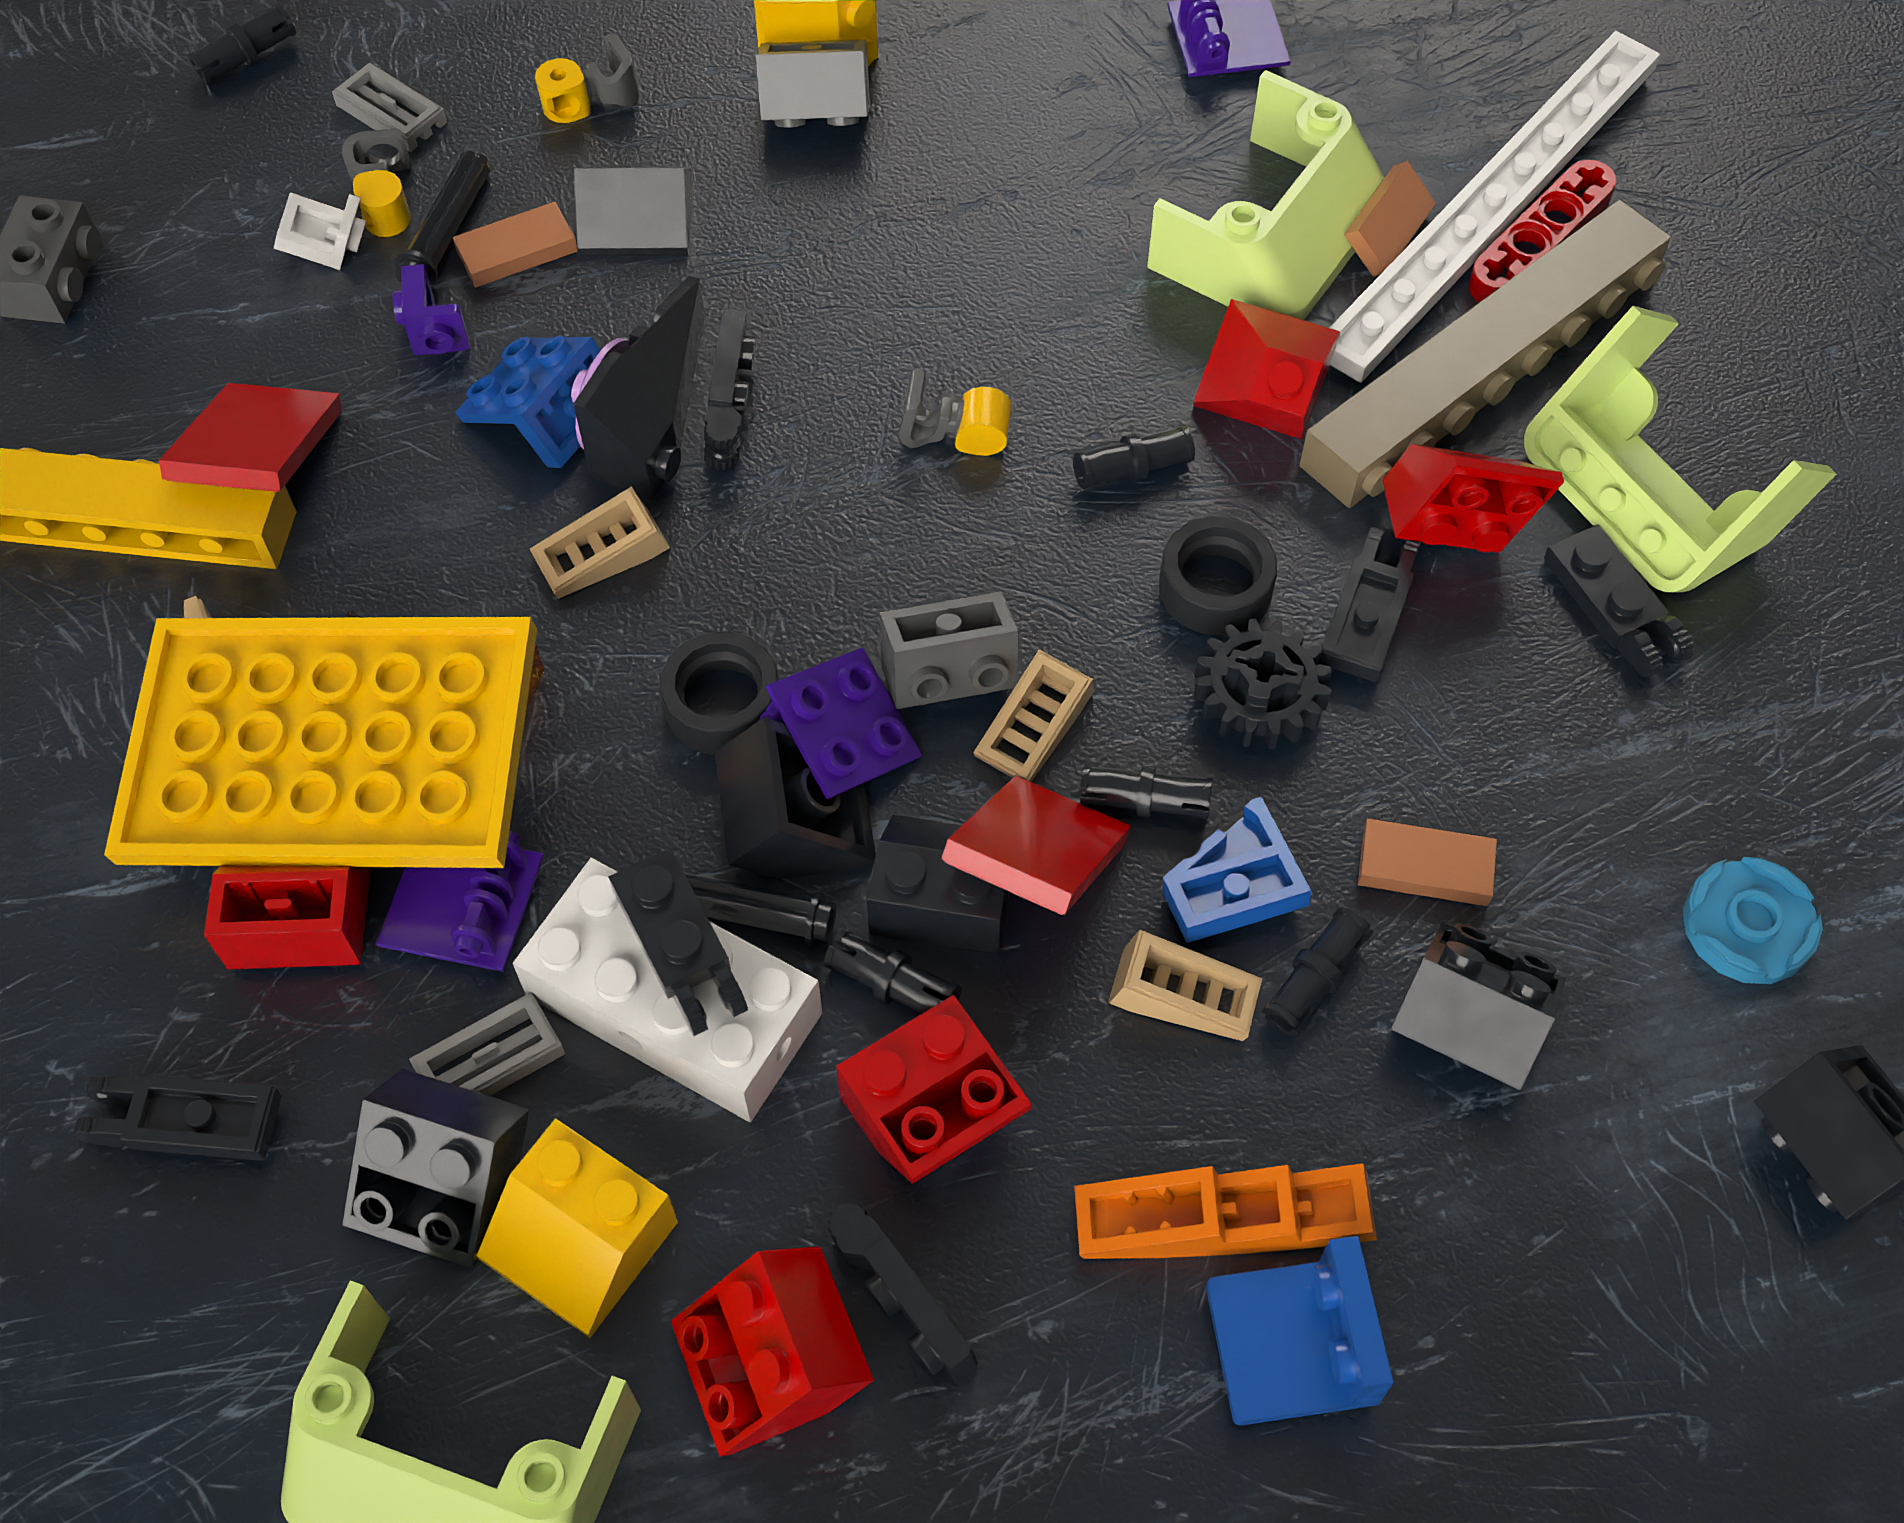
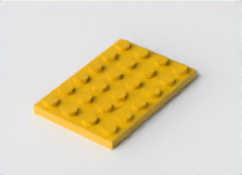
[104,617,537,868]

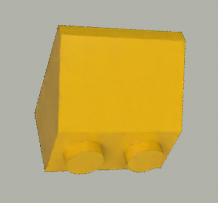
[754,0,878,66]
[477,1118,678,1338]

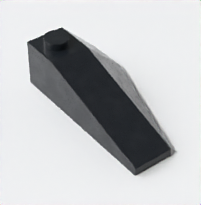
[573,276,705,500]

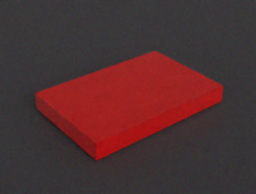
[159,383,342,492]
[941,776,1131,915]

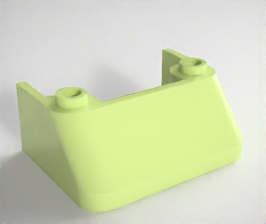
[1147,70,1385,320]
[1524,306,1837,592]
[281,1280,641,1523]

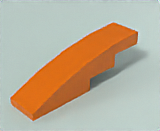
[1074,1163,1377,1259]

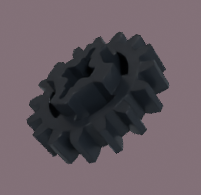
[1194,619,1332,749]

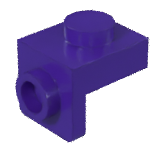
[392,264,470,356]

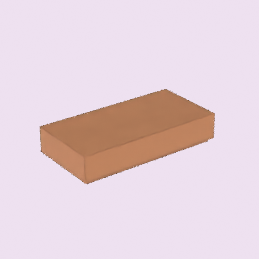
[1344,161,1436,277]
[453,202,578,288]
[1358,818,1497,906]

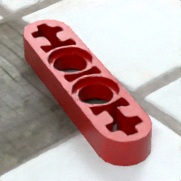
[1469,160,1616,303]

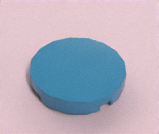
[1682,857,1823,984]

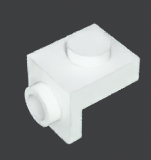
[274,193,366,270]

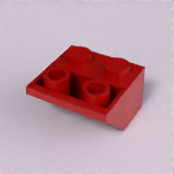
[1382,444,1564,553]
[204,865,371,969]
[836,995,1032,1184]
[671,1246,874,1457]

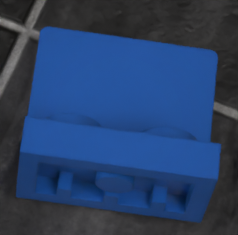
[456,336,601,468]
[1206,1236,1394,1426]

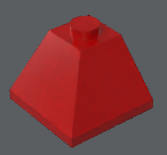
[1193,299,1340,440]

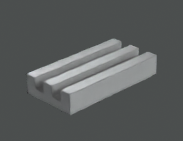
[332,62,447,152]
[409,992,565,1096]

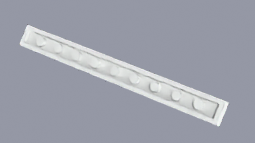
[1329,30,1661,383]

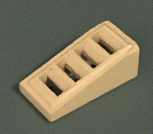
[530,486,670,599]
[973,649,1094,782]
[1109,930,1262,1041]

